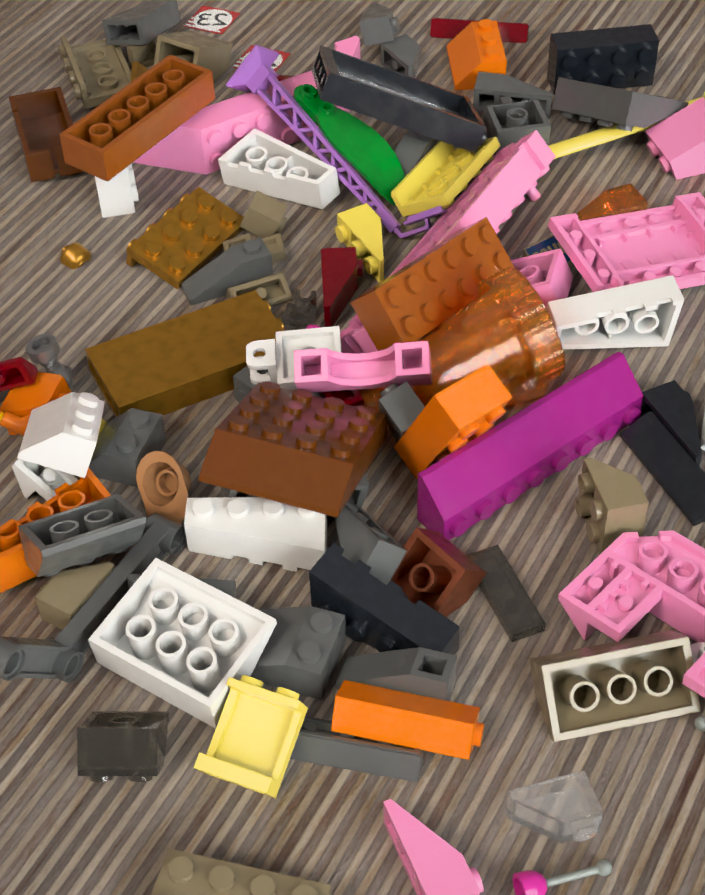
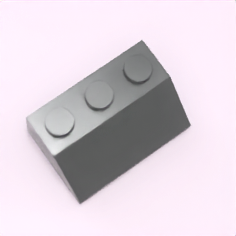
[18,494,147,577]

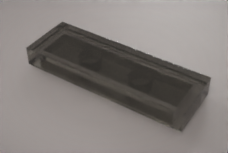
[466,545,546,642]

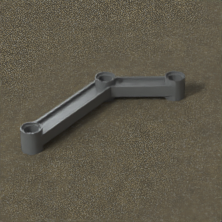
[0,513,186,683]

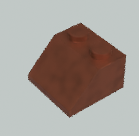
[389,527,487,617]

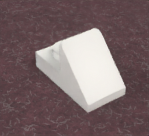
[12,458,78,501]

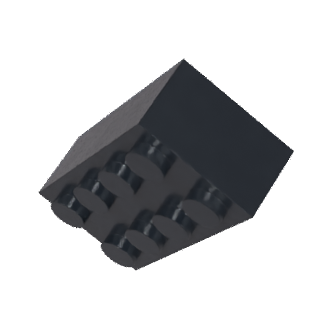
[547,24,659,95]

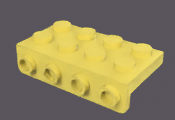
[391,136,501,217]

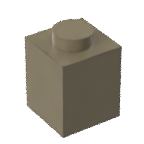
[240,190,287,238]

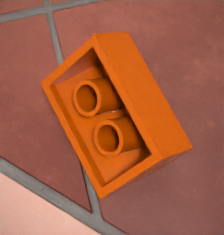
[446,19,507,90]

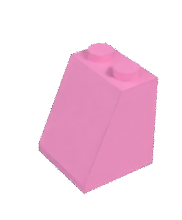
[646,97,705,180]

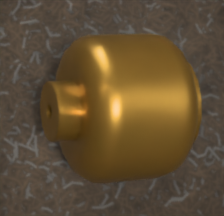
[60,242,92,269]

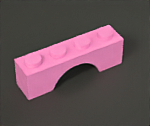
[294,341,432,393]

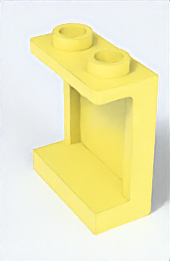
[194,675,308,799]

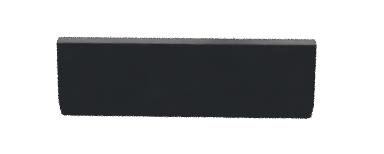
[620,411,705,526]

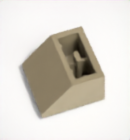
[575,458,649,554]

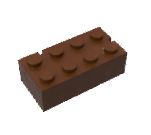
[9,87,84,182]

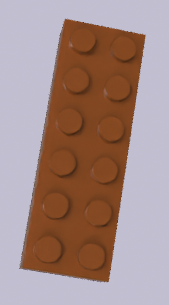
[59,55,215,182]
[350,217,516,351]

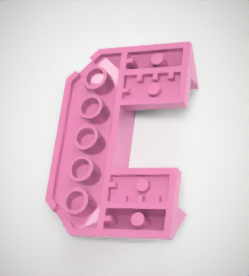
[558,530,705,698]

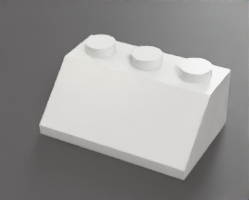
[17,392,105,478]

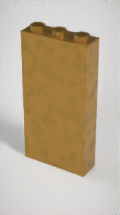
[85,290,285,417]

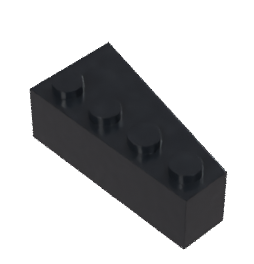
[309,542,460,655]

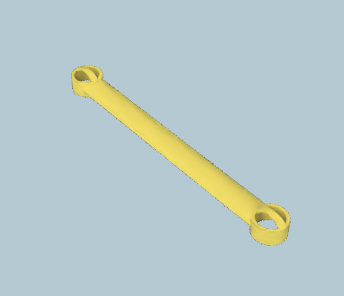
[548,92,705,159]

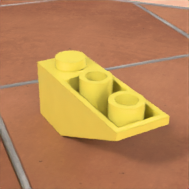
[335,203,384,283]

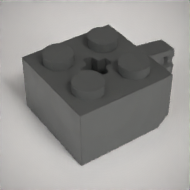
[483,96,551,155]

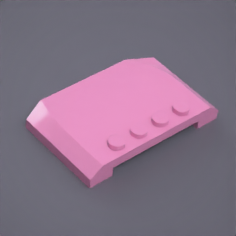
[548,192,705,292]

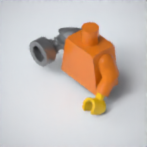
[0,333,80,436]

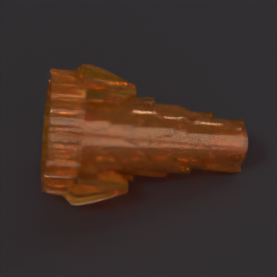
[358,267,566,413]

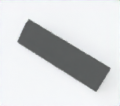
[290,716,425,782]

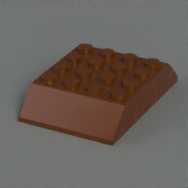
[198,381,388,518]

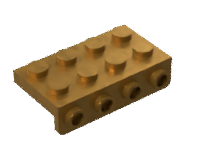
[126,186,244,290]

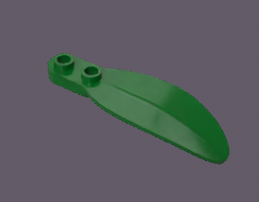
[292,84,405,206]

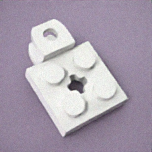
[246,326,342,390]

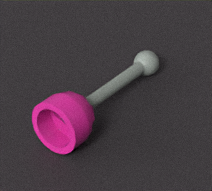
[512,859,612,895]

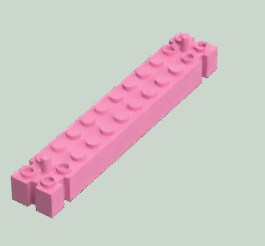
[340,130,556,354]

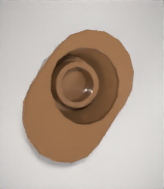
[136,451,191,524]

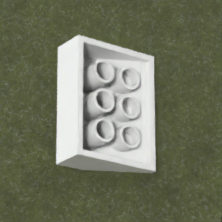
[88,558,277,729]

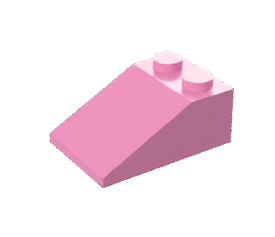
[468,248,574,316]

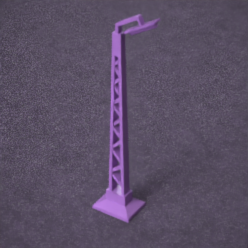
[225,45,448,238]

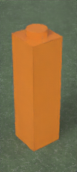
[331,680,485,760]

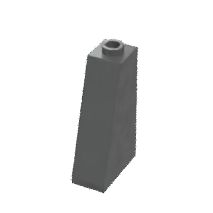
[102,0,181,45]

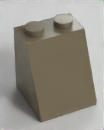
[154,31,233,82]

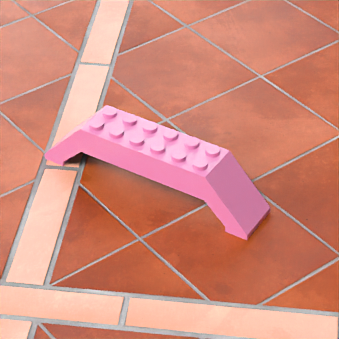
[133,36,360,175]

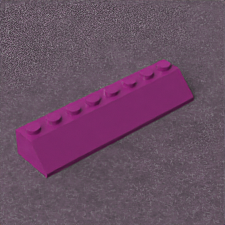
[417,351,643,540]

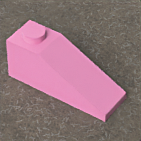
[383,799,484,895]

